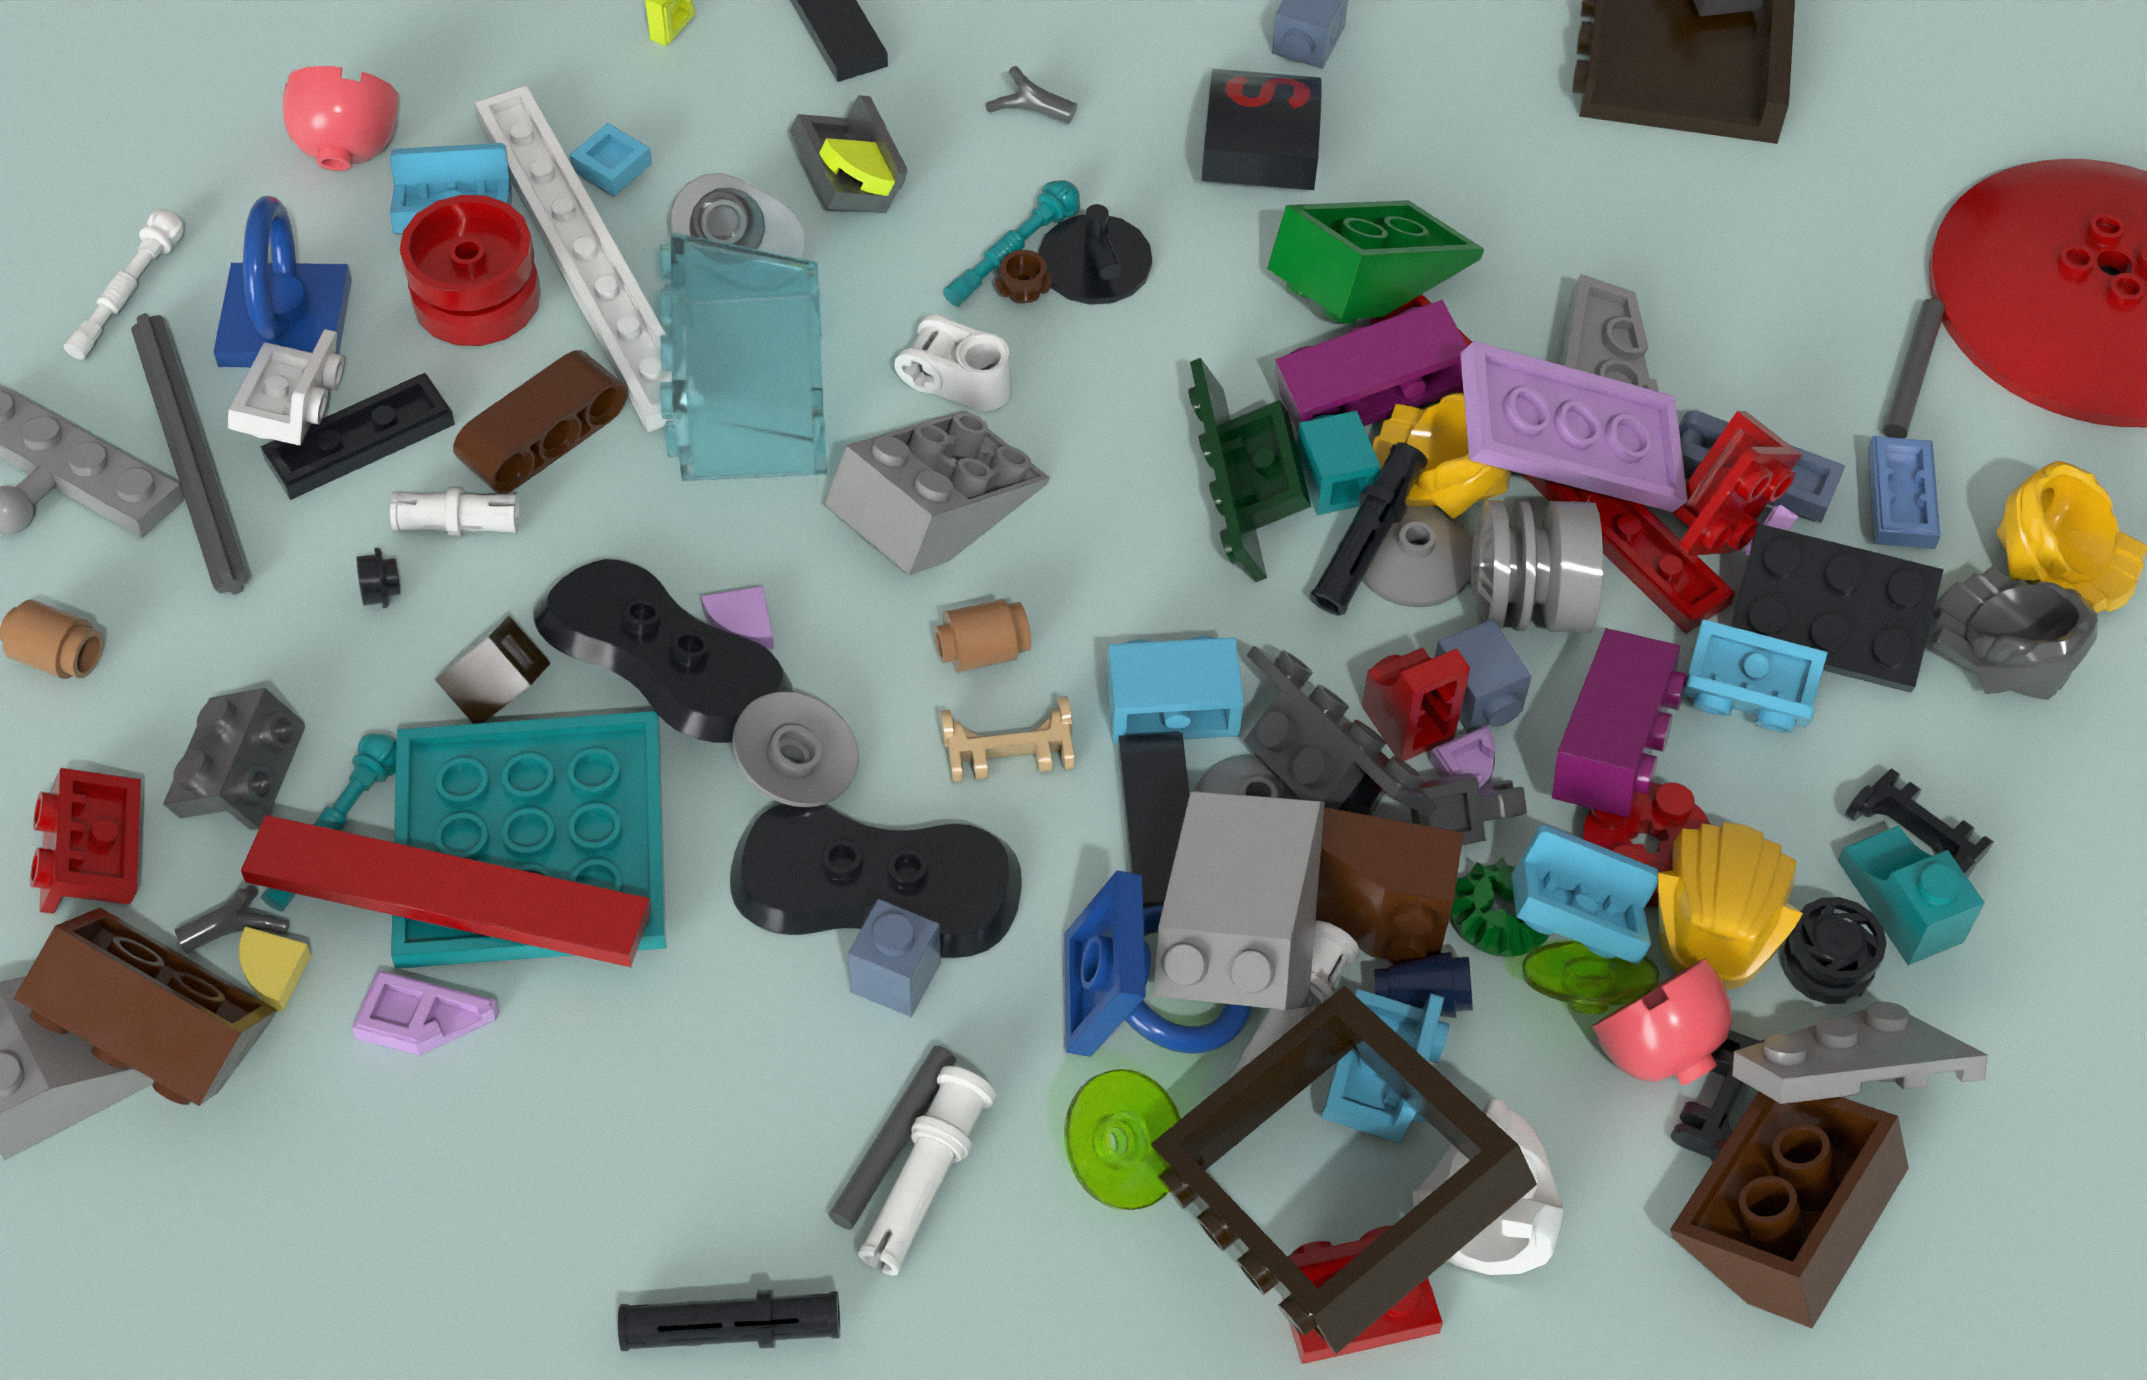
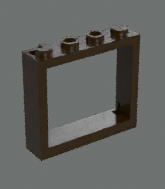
[1150,986,1537,1354]

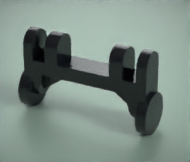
[1845,768,1994,878]
[1670,1030,1765,1162]

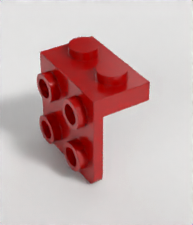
[1671,411,1803,556]

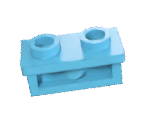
[390,143,512,233]
[1683,619,1828,733]
[1511,825,1659,965]
[1321,988,1449,1143]

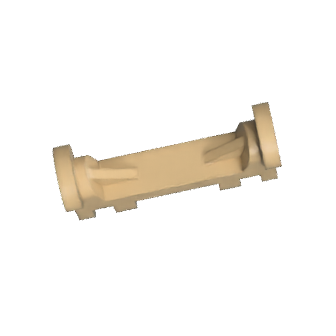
[940,696,1074,782]

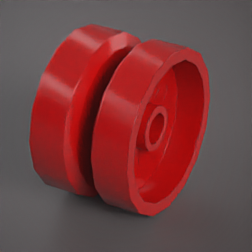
[399,195,541,346]

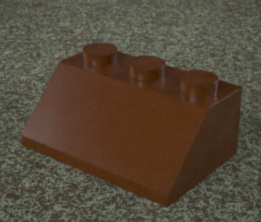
[13,907,277,1106]
[1670,1091,1909,1329]

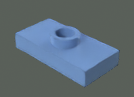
[1868,436,1940,549]

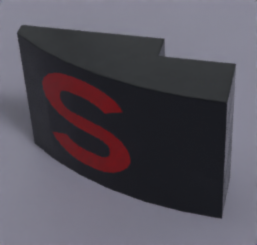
[1201,68,1322,190]

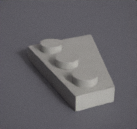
[1559,274,1659,392]
[1732,1002,1988,1104]

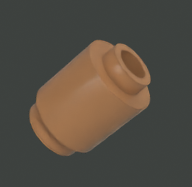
[0,599,103,679]
[934,599,1031,673]

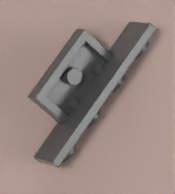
[1243,646,1438,816]

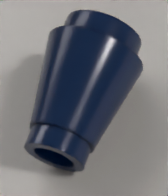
[1374,951,1473,1018]

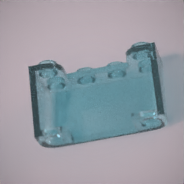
[660,232,827,481]

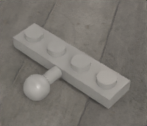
[0,385,184,537]

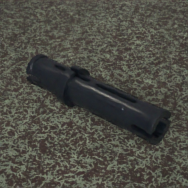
[1310,442,1428,616]
[618,1290,841,1351]

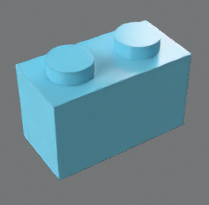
[1106,636,1244,743]

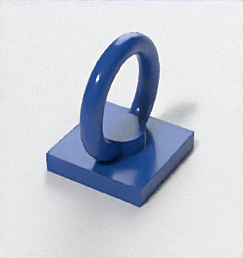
[213,195,352,368]
[1064,870,1252,1057]

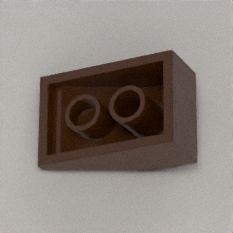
[1262,796,1464,965]

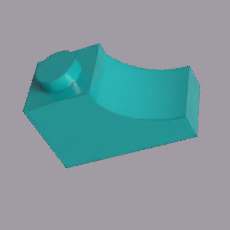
[1838,825,1985,965]

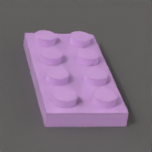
[1460,341,1688,512]

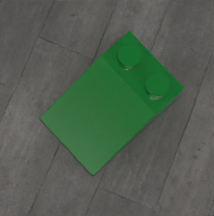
[1267,200,1484,324]

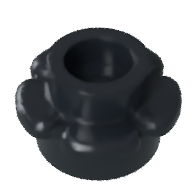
[356,547,401,609]

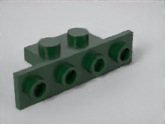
[1188,358,1312,582]

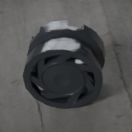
[1781,897,1887,1004]

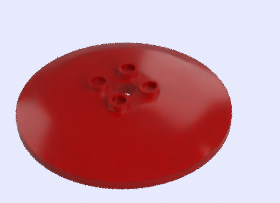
[1929,159,2147,428]

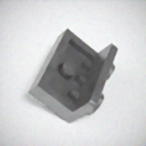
[790,95,907,213]
[163,688,305,830]

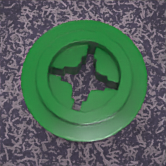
[1451,857,1550,957]

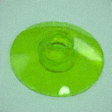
[1522,941,1659,1014]
[1064,1069,1181,1211]

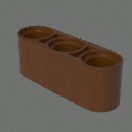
[453,350,628,494]

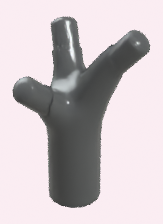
[986,66,1077,124]
[175,885,290,953]

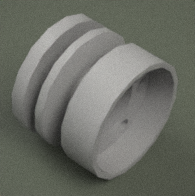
[1471,500,1603,632]

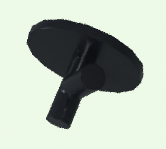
[1038,204,1152,305]

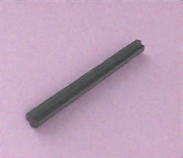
[131,313,250,595]

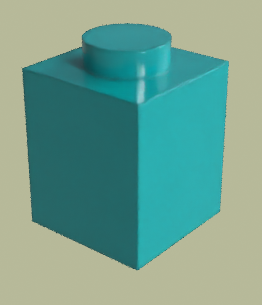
[1296,411,1380,516]

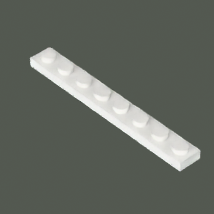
[474,85,703,432]

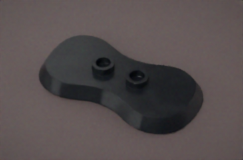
[533,559,793,743]
[730,804,1022,958]

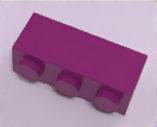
[1275,300,1467,432]
[1552,628,1687,818]

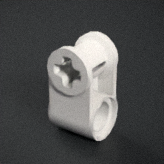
[894,314,1012,412]

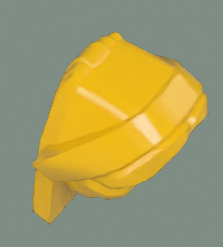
[1372,393,1512,519]
[1996,461,2147,613]
[1658,822,1803,989]

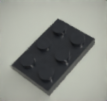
[1731,523,1944,693]

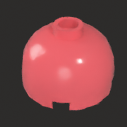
[283,66,399,171]
[1591,958,1733,1086]

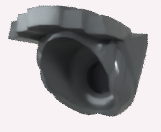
[1929,565,2098,700]

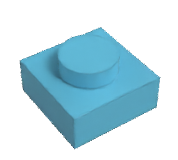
[570,122,652,196]

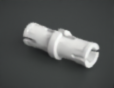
[390,488,520,537]

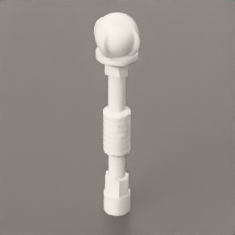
[64,209,183,360]

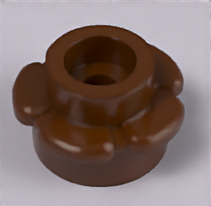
[995,250,1052,303]

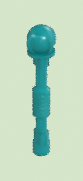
[943,180,1080,307]
[261,733,397,912]

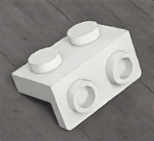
[228,329,344,445]

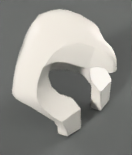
[1412,1098,1565,1275]

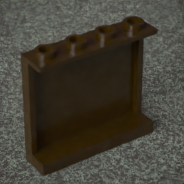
[1572,0,1795,144]

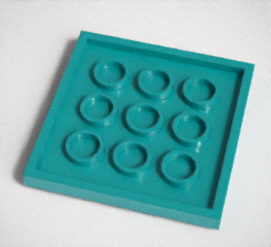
[391,711,667,969]

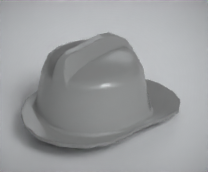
[670,173,806,289]

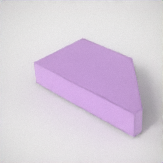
[352,970,499,1056]

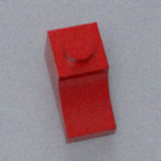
[1361,647,1470,761]

